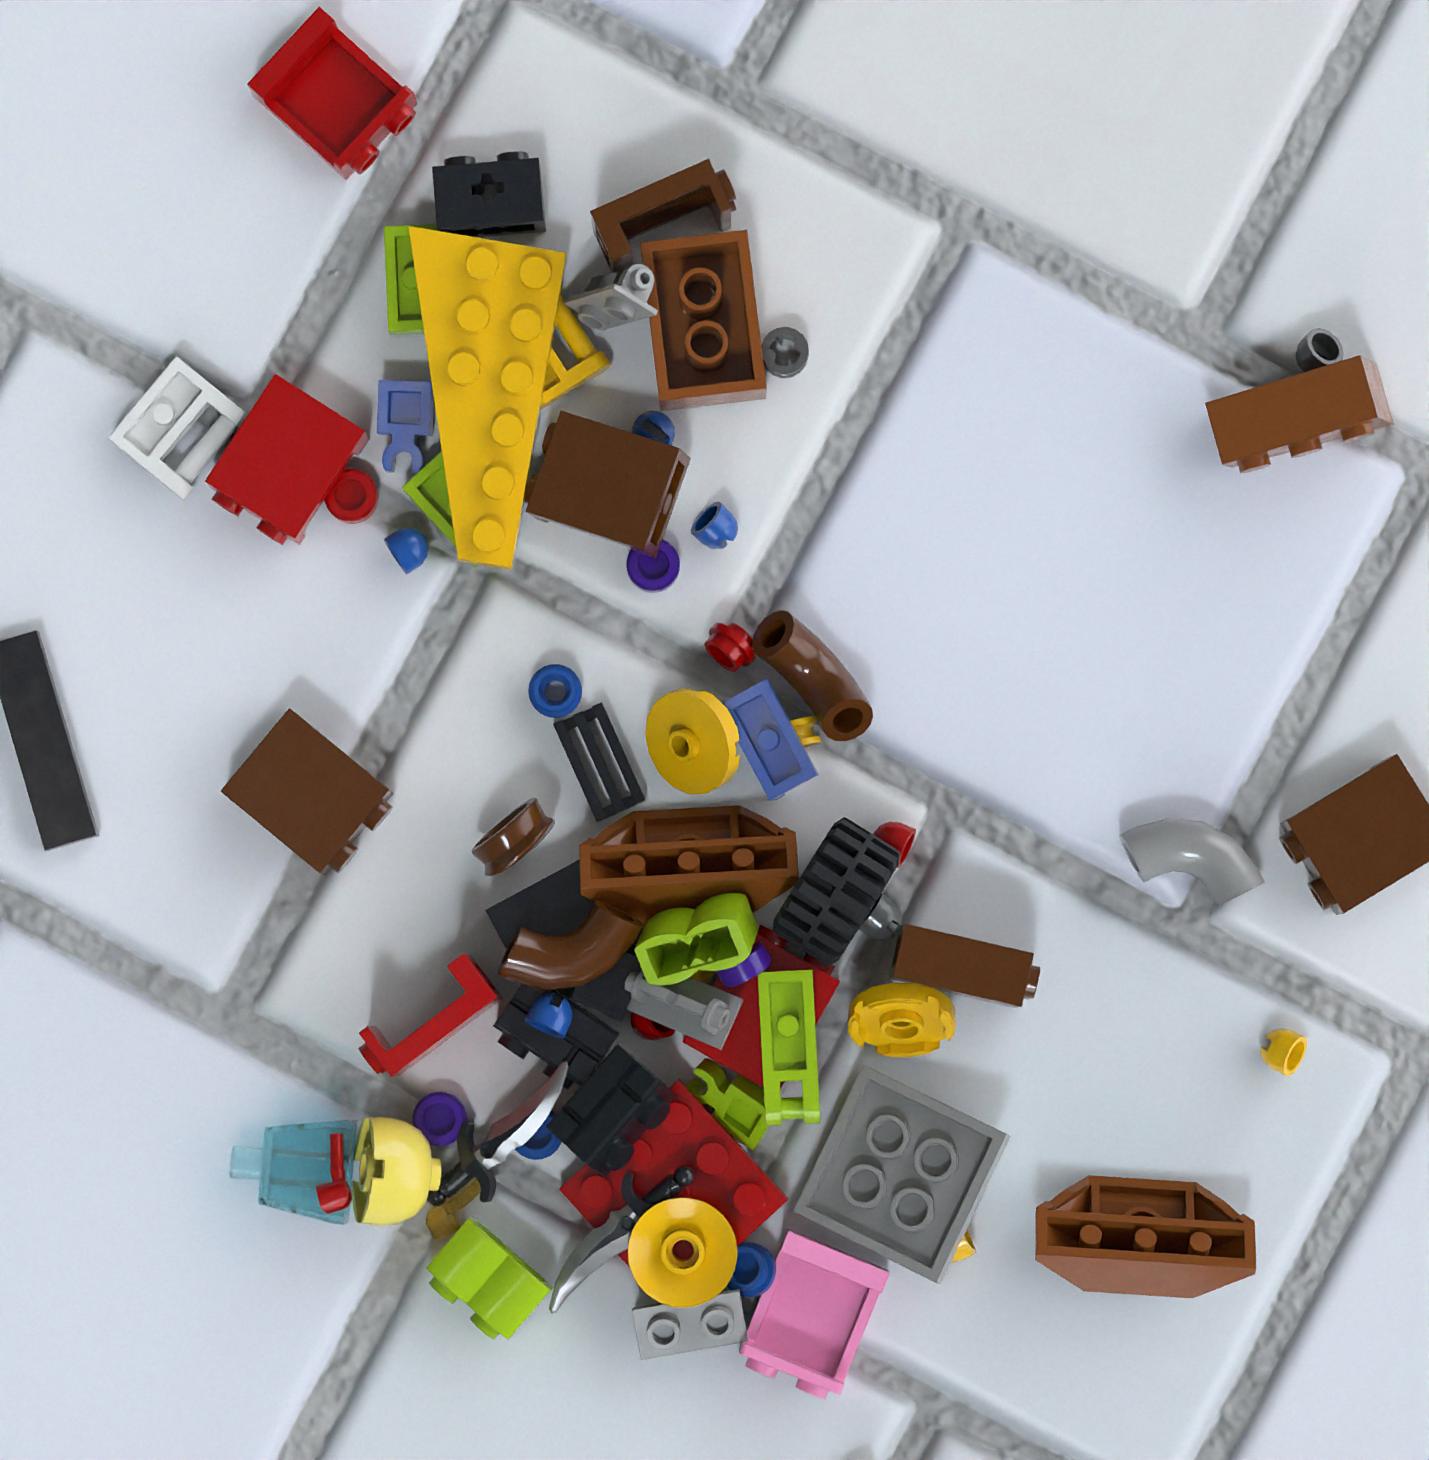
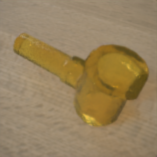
[426,1179,481,1240]

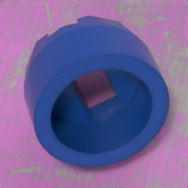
[632,411,675,445]
[691,502,738,549]
[384,528,429,575]
[524,993,573,1038]

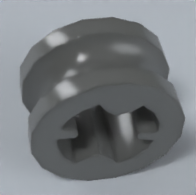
[762,327,809,378]

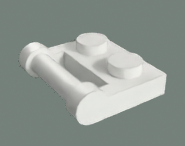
[108,356,248,500]

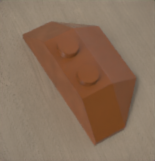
[579,805,799,923]
[1035,1175,1256,1298]

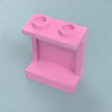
[739,1229,890,1399]

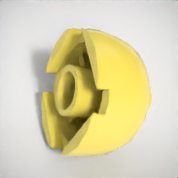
[352,1116,441,1226]

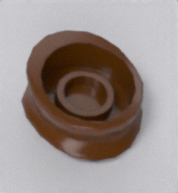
[472,798,555,876]

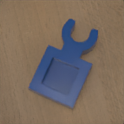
[377,380,434,473]

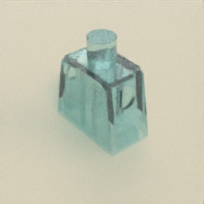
[229,1119,358,1225]

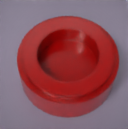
[324,468,379,524]

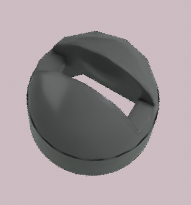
[1295,328,1343,372]
[859,893,902,941]

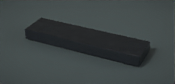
[0,630,99,851]

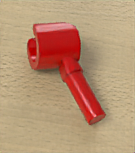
[316,1133,352,1214]

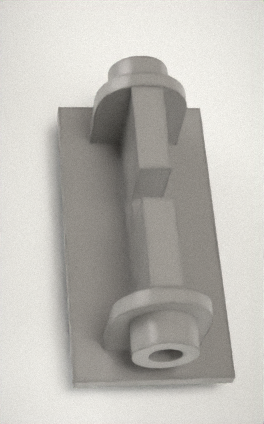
[563,264,658,330]
[625,970,744,1050]
[632,1289,748,1360]

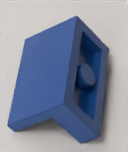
[722,679,819,801]

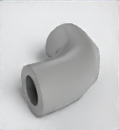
[1119,818,1265,906]

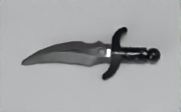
[427,1061,569,1206]
[549,1165,695,1314]

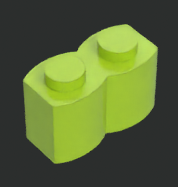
[634,893,759,986]
[426,1217,554,1340]

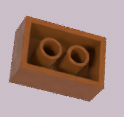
[640,230,767,411]

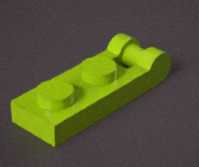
[758,970,820,1126]

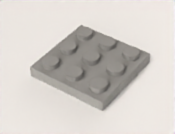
[793,1065,1011,1284]

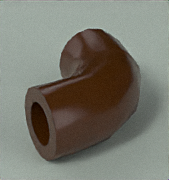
[752,610,873,741]
[497,900,644,990]

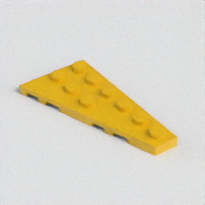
[408,226,567,570]

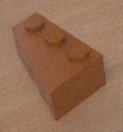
[1205,355,1394,473]

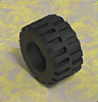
[772,817,900,967]

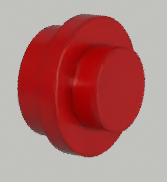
[704,623,755,672]

